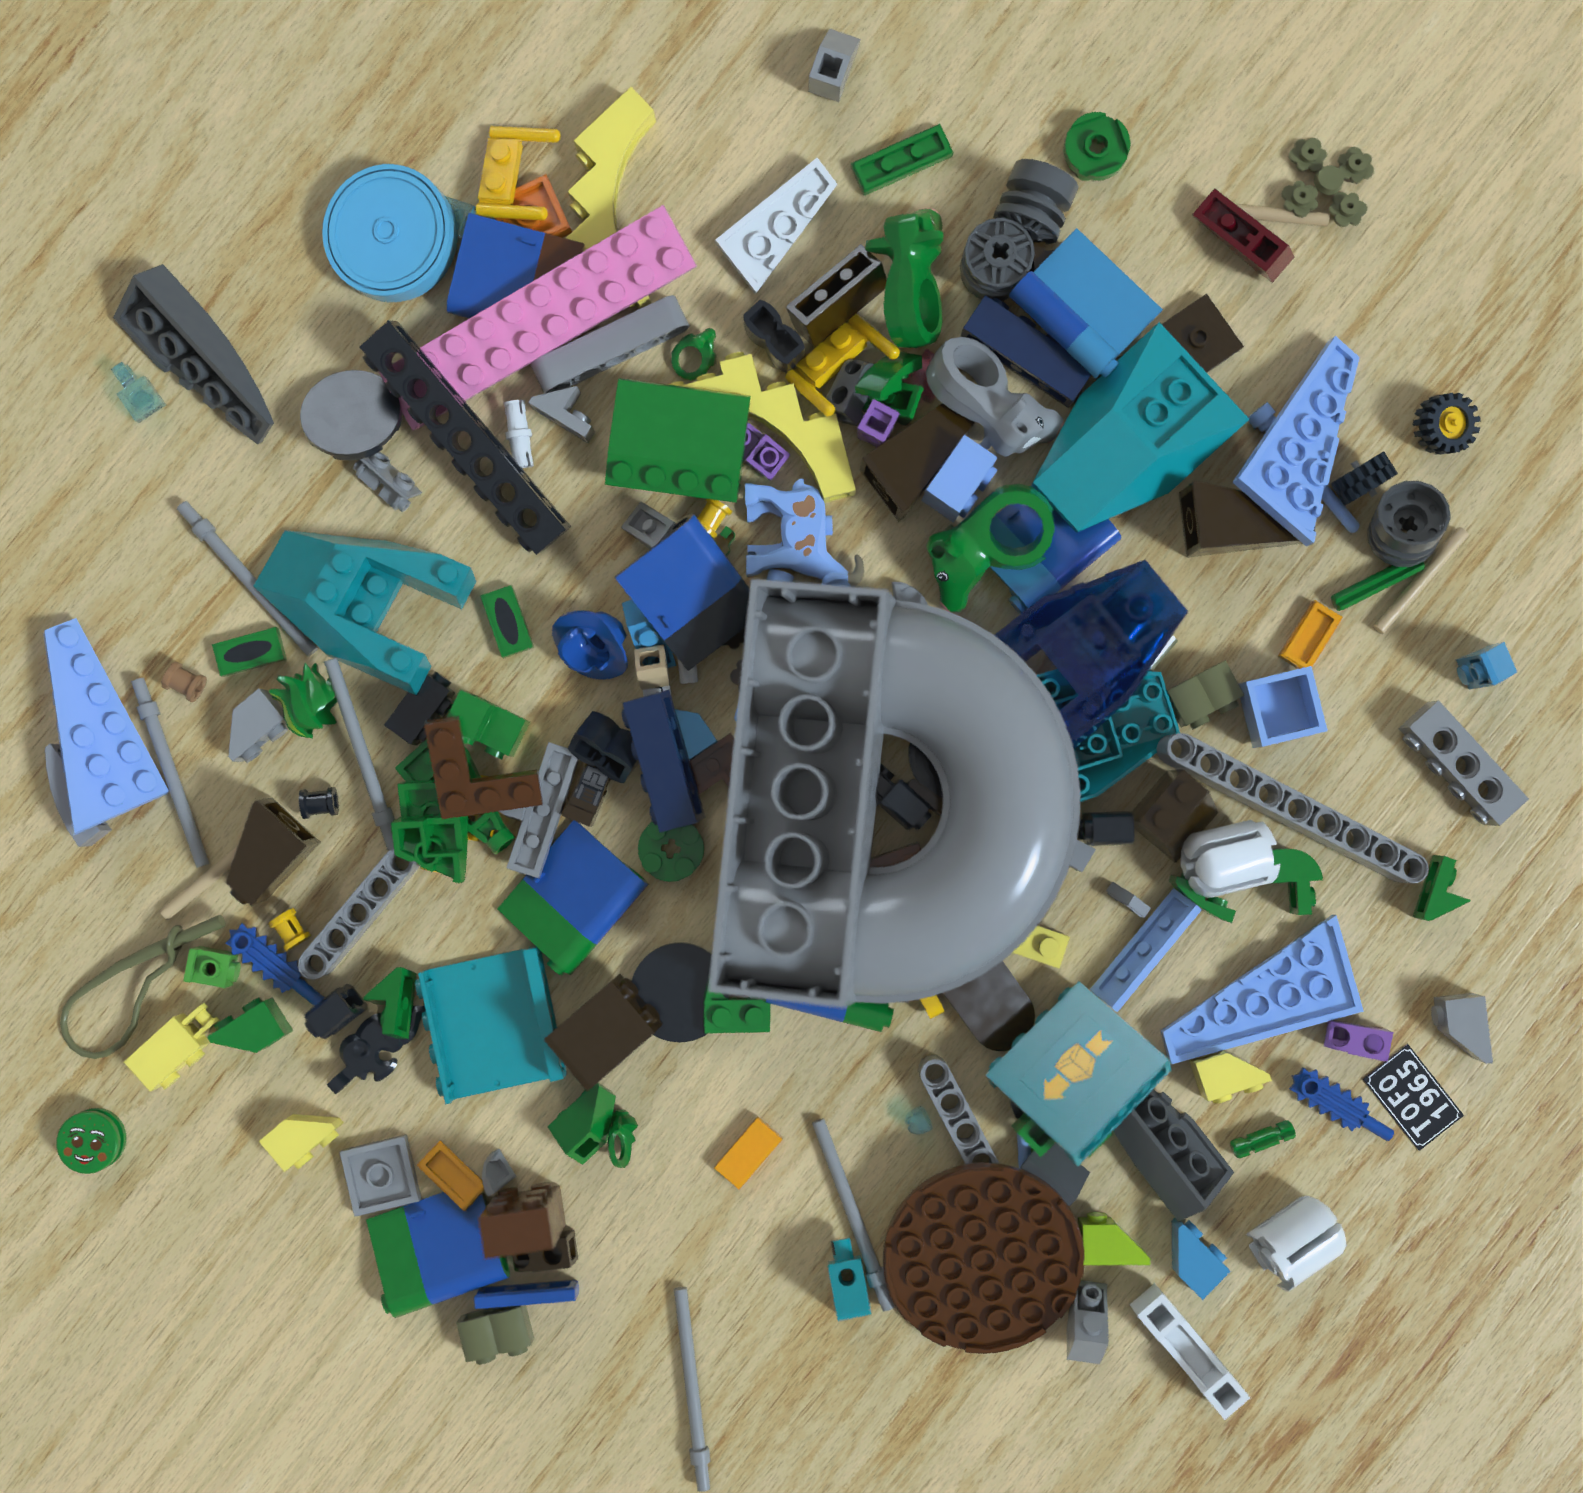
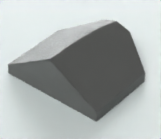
[1020,1143,1090,1206]

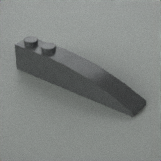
[113,264,274,445]
[1113,1089,1234,1222]

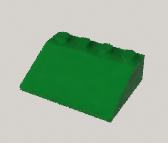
[605,378,751,503]

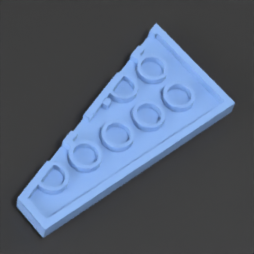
[1232,336,1360,547]
[43,618,169,836]
[1161,915,1364,1064]

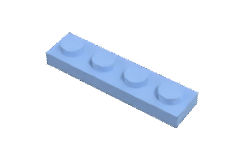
[1090,888,1201,1012]

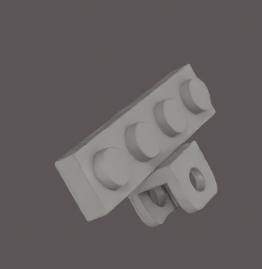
[499,742,579,879]

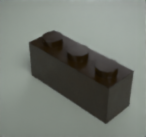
[786,244,887,348]

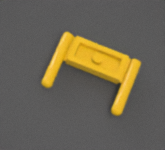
[476,126,561,220]
[785,313,900,417]

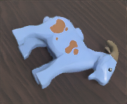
[745,478,864,587]

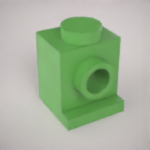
[183,946,241,988]

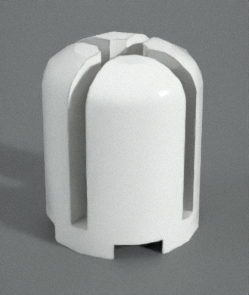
[1181,820,1280,898]
[1246,1196,1346,1292]

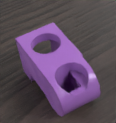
[857,399,900,448]
[1324,1020,1393,1062]

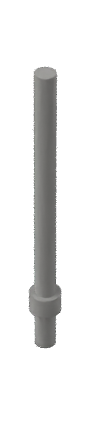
[177,501,318,657]
[324,658,395,850]
[131,678,210,868]
[812,1118,895,1312]
[674,1287,711,1492]

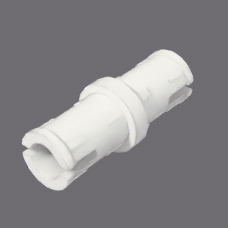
[504,400,534,468]

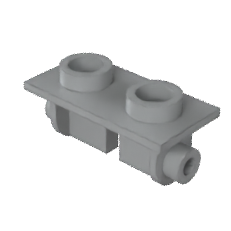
[353,452,422,512]

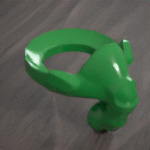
[671,328,716,381]
[608,1109,638,1168]

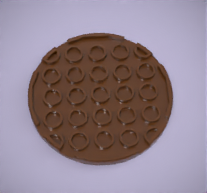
[883,1163,1085,1354]

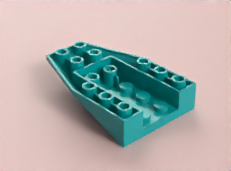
[1032,322,1250,533]
[1037,668,1180,802]

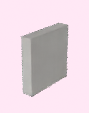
[340,1134,422,1217]

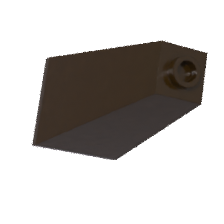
[860,403,975,522]
[1179,481,1315,557]

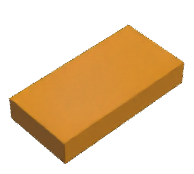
[1278,600,1343,669]
[714,1116,783,1190]
[417,1140,485,1211]

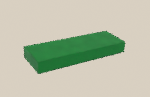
[851,124,953,196]

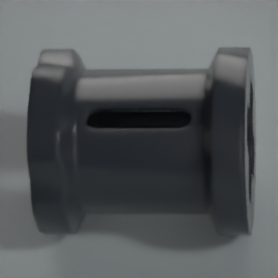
[299,787,339,819]

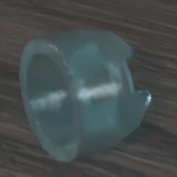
[905,1105,933,1135]

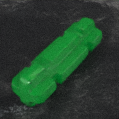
[1230,1120,1296,1159]

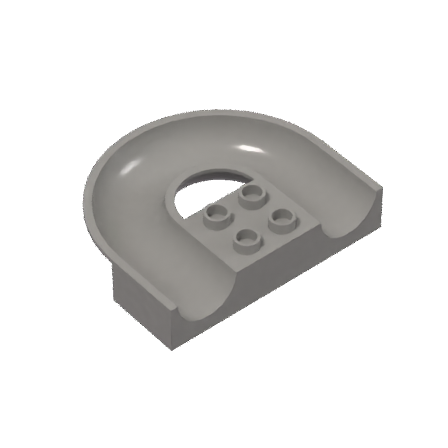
[708,579,1080,1008]

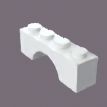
[1130,1283,1250,1420]

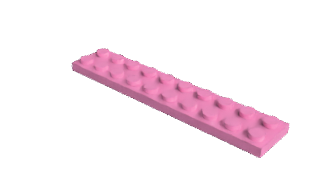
[379,205,698,430]

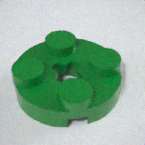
[1063,112,1131,181]
[638,822,704,882]

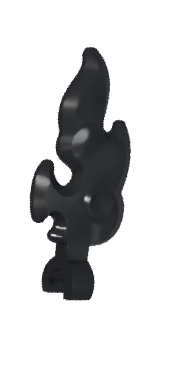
[327,1005,426,1095]

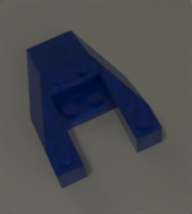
[995,560,1188,749]

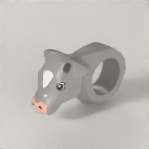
[926,337,1064,457]

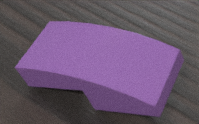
[743,422,791,481]

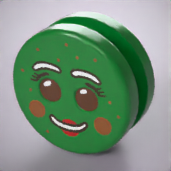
[56,1108,127,1174]

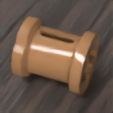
[161,661,207,703]

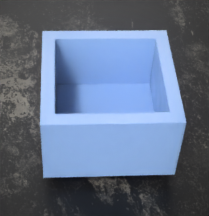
[921,435,998,523]
[1239,666,1328,748]

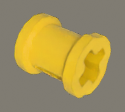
[697,499,732,539]
[268,908,312,952]

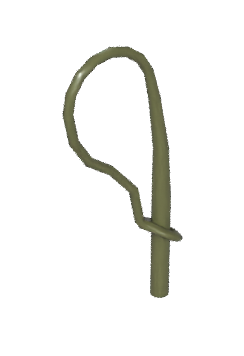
[60,915,226,1059]

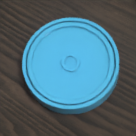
[322,164,458,302]

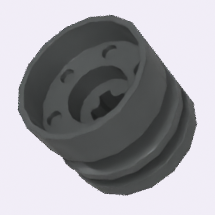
[993,159,1079,244]
[960,218,1035,301]
[1367,481,1451,567]

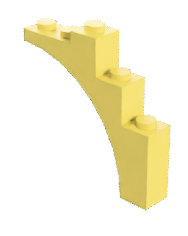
[566,87,656,309]
[667,352,856,503]

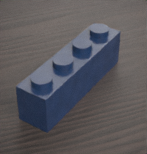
[960,295,1091,408]
[622,690,706,833]

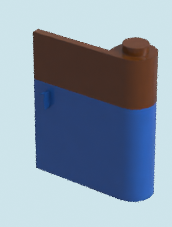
[447,213,585,319]

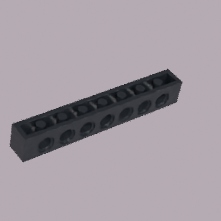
[359,320,571,555]

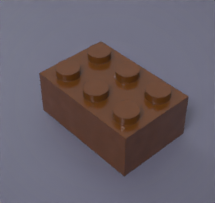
[478,1182,566,1259]

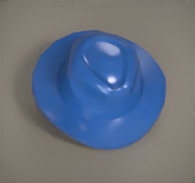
[552,610,628,680]

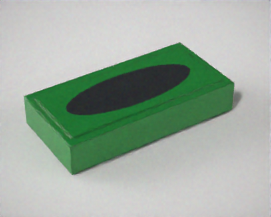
[480,585,534,658]
[212,627,287,677]

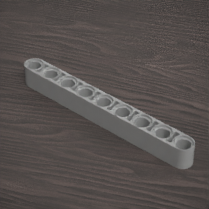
[1156,733,1429,883]

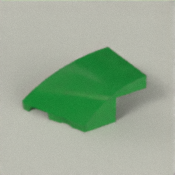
[391,780,468,883]

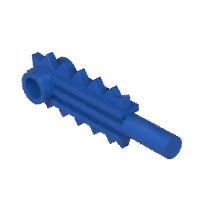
[225,923,325,1006]
[1289,1067,1394,1141]

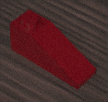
[1192,188,1295,283]

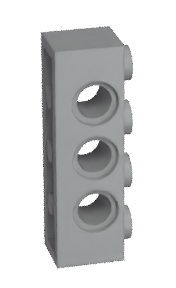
[1399,700,1529,826]

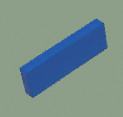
[474,1280,579,1309]

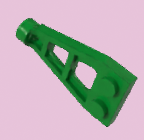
[395,739,516,855]
[703,974,770,1034]

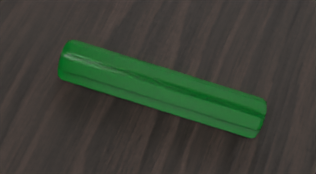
[1331,562,1425,611]

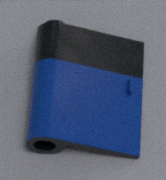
[615,513,750,671]

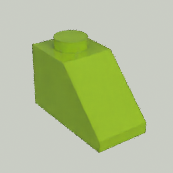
[1078,1212,1150,1265]

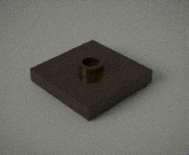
[1162,293,1244,373]

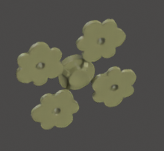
[1281,138,1374,227]

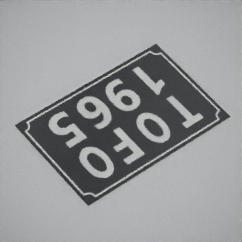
[1363,1044,1464,1151]

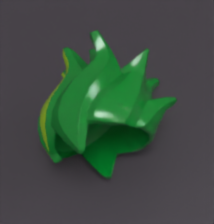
[269,663,337,738]

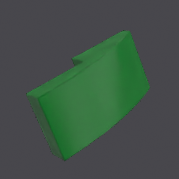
[855,351,922,401]
[1169,871,1236,923]

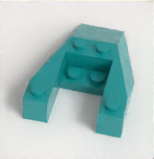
[254,530,477,695]

